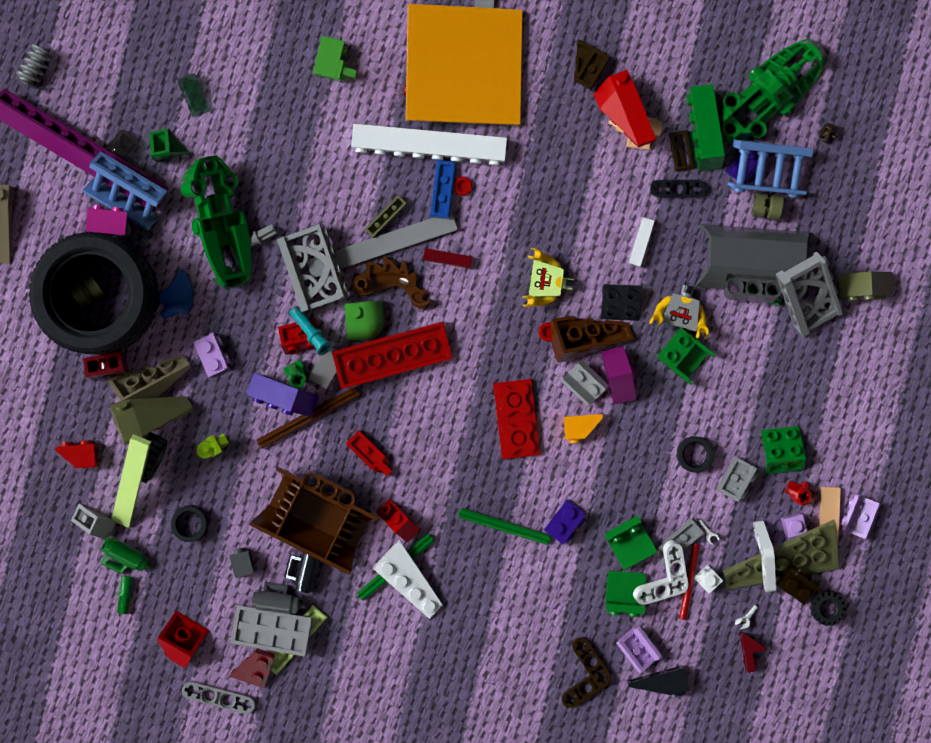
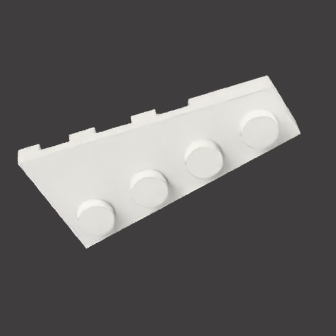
[373,540,442,619]

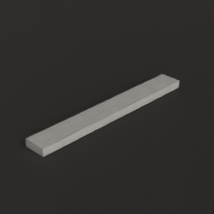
[307,211,458,278]

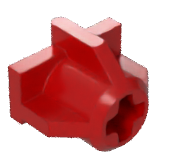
[785,480,816,505]

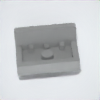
[716,456,758,502]

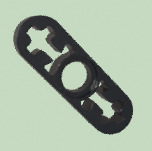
[649,180,706,198]

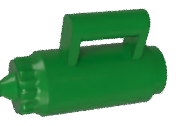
[101,537,151,574]

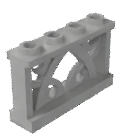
[277,224,349,312]
[776,252,843,337]

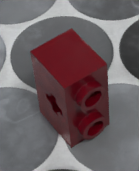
[83,351,129,380]

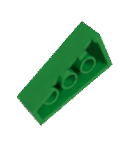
[686,84,725,172]

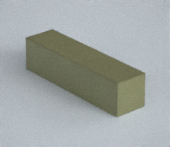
[365,195,407,238]

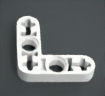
[753,520,776,593]
[633,540,688,605]

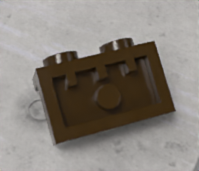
[776,565,823,605]

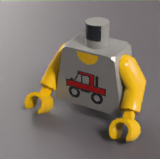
[649,285,709,339]

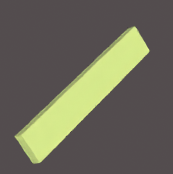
[111,434,151,528]

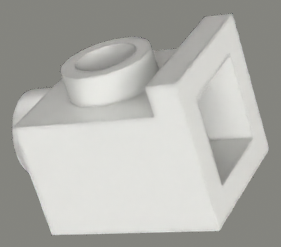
[694,565,723,594]

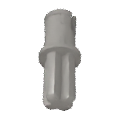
[249,224,277,247]

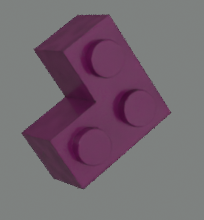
[601,347,638,404]

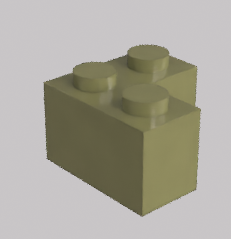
[838,271,894,301]

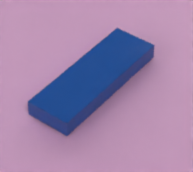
[430,160,456,219]

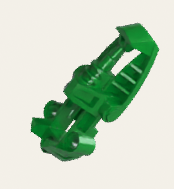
[718,39,827,143]
[181,155,251,289]

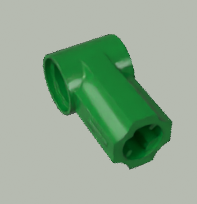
[283,359,308,389]

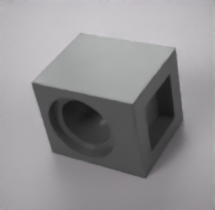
[229,547,256,578]

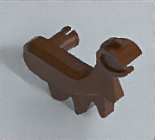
[352,256,431,309]

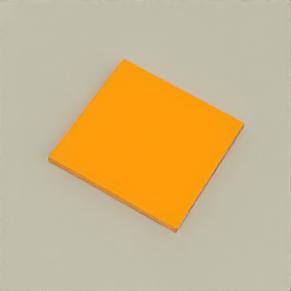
[405,4,522,126]

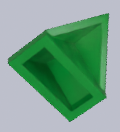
[149,129,191,161]

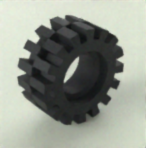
[810,590,847,626]

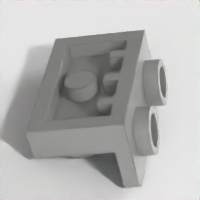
[561,359,609,407]

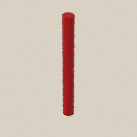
[679,543,700,620]

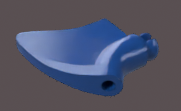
[158,270,194,320]

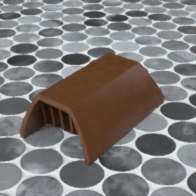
[249,467,379,575]

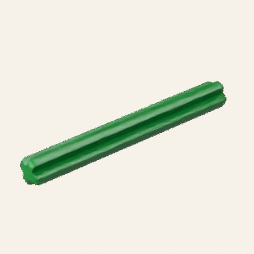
[458,508,551,545]
[357,534,434,601]

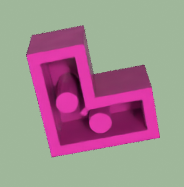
[86,205,127,236]

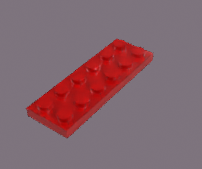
[331,321,453,389]

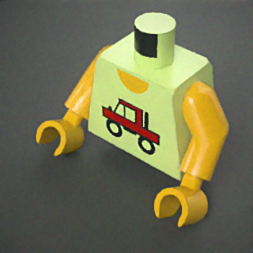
[522,248,574,307]

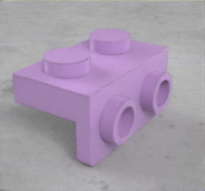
[841,494,881,540]
[616,627,662,673]

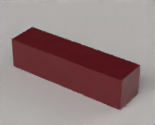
[423,248,472,269]

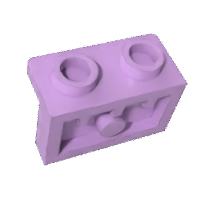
[193,333,231,377]

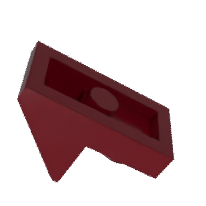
[739,632,767,673]

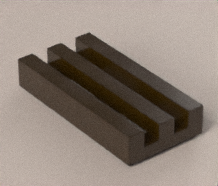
[669,130,694,171]

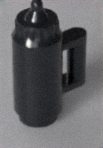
[284,552,320,593]

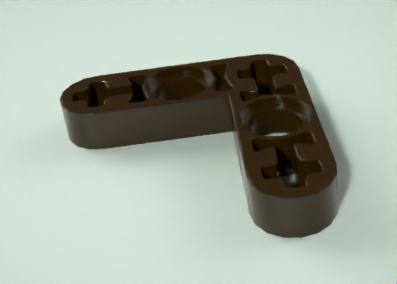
[562,637,611,708]

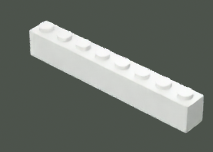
[351,124,507,166]

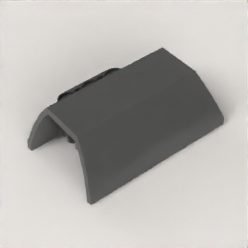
[696,224,810,303]

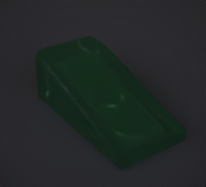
[177,73,210,117]

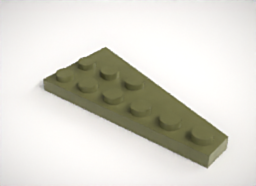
[723,520,839,590]

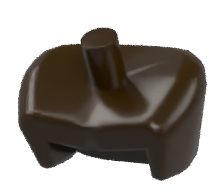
[819,123,838,144]

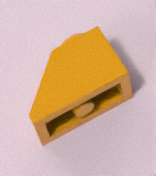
[563,414,603,443]

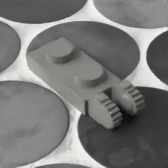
[653,518,704,565]

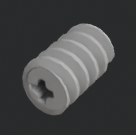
[16,44,52,89]

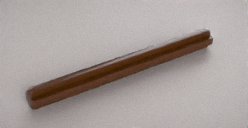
[257,386,360,449]

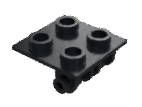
[601,284,642,321]

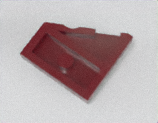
[230,648,275,689]

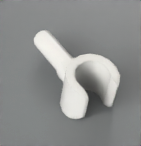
[698,519,719,545]
[735,605,758,630]

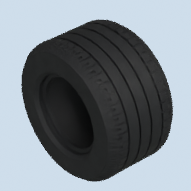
[29,232,159,355]

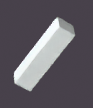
[628,217,654,267]

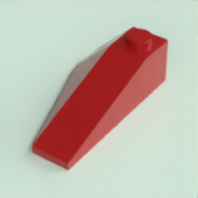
[593,70,657,148]

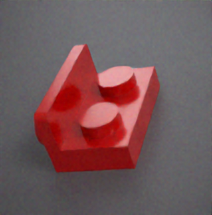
[278,318,318,355]

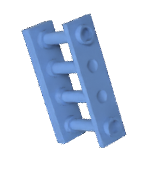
[727,139,813,198]
[82,151,167,231]

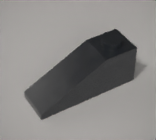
[627,665,690,697]

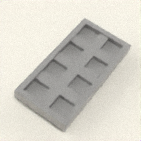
[230,605,313,656]

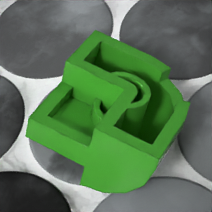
[345,301,385,342]

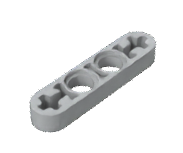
[182,681,255,714]

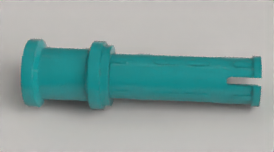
[289,306,332,355]

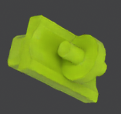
[196,434,229,459]

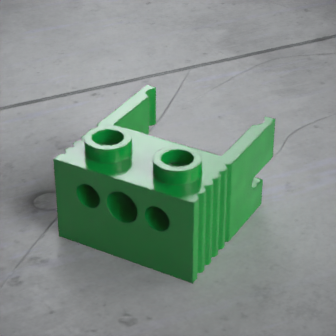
[655,327,716,385]

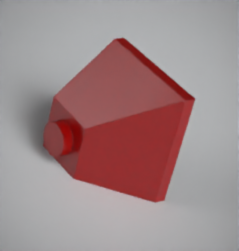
[157,611,209,669]

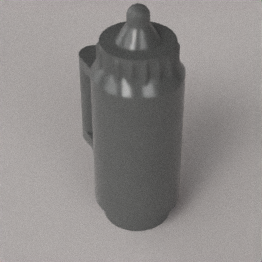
[252,582,305,614]

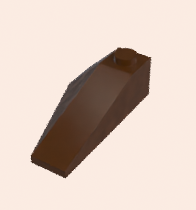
[551,316,634,363]

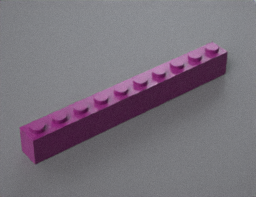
[0,88,169,213]

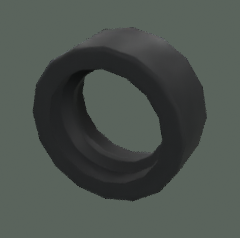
[676,436,714,473]
[171,505,208,542]

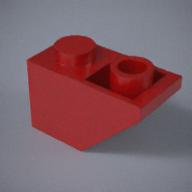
[55,440,99,468]
[377,499,420,543]

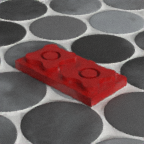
[493,379,540,459]

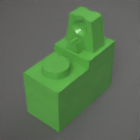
[313,36,357,82]

